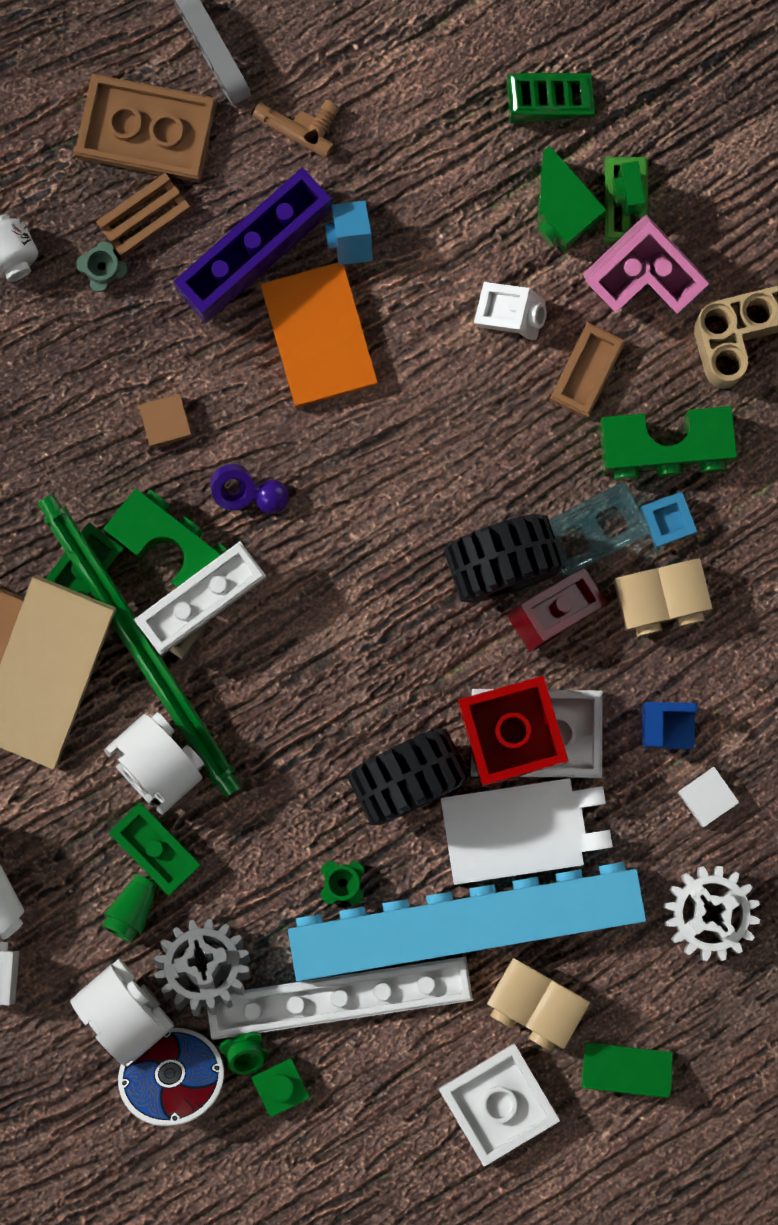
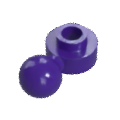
[210,464,289,514]

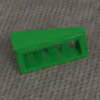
[506,73,595,124]

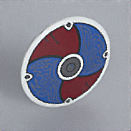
[118,1028,224,1126]

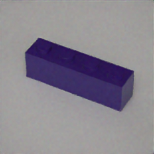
[173,167,332,324]

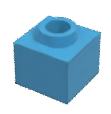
[325,200,373,265]

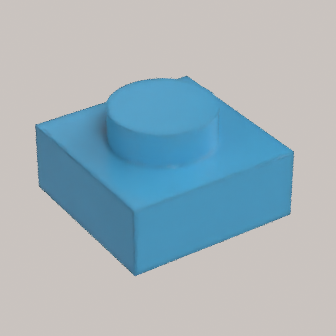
[640,492,697,549]

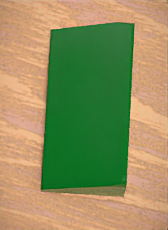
[580,1042,673,1098]

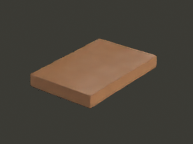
[74,73,218,183]

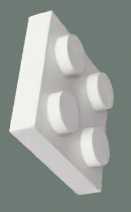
[438,1043,560,1167]

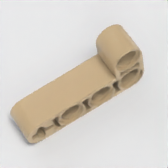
[694,286,778,389]

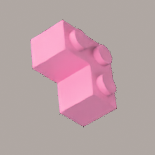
[583,214,709,314]

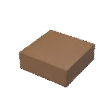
[138,394,192,448]

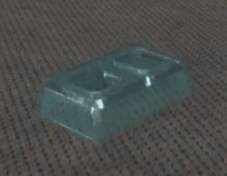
[549,483,649,576]

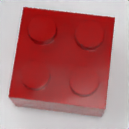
[457,675,569,787]

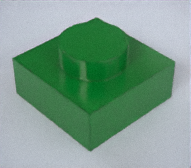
[612,161,646,216]
[251,1057,310,1117]

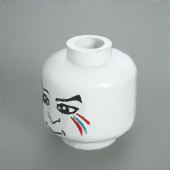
[0,214,38,282]

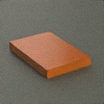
[260,262,378,409]

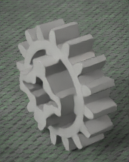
[154,919,251,1016]

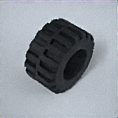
[444,514,565,603]
[347,728,470,825]

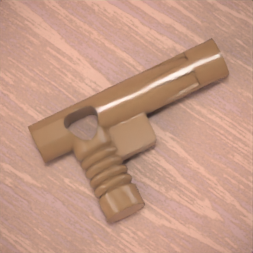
[252,100,340,158]

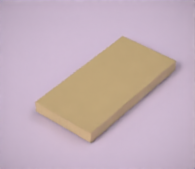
[0,575,116,770]

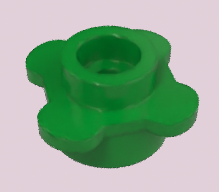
[320,861,364,905]
[219,1032,268,1075]

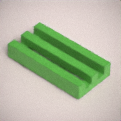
[604,157,648,244]

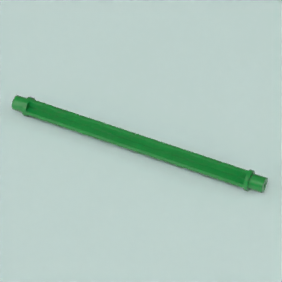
[37,493,242,798]

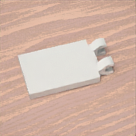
[441,778,613,885]

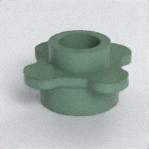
[76,241,128,292]

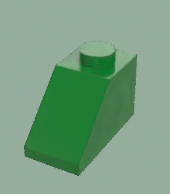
[537,146,606,253]

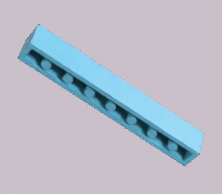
[288,862,646,982]

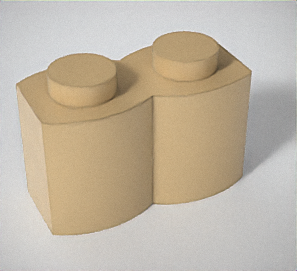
[614,558,713,637]
[487,957,590,1051]

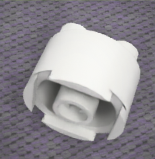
[104,712,204,815]
[70,959,175,1066]

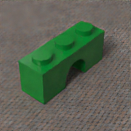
[599,406,737,481]
[103,488,228,588]

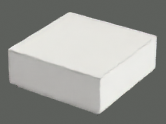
[677,767,739,828]

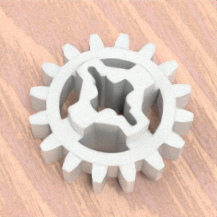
[663,866,760,961]

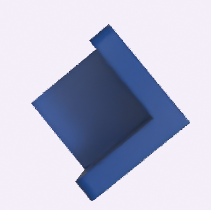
[642,702,698,749]

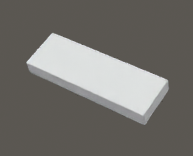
[134,541,267,656]

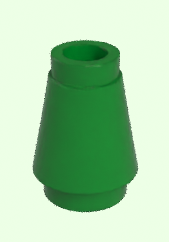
[102,874,158,943]

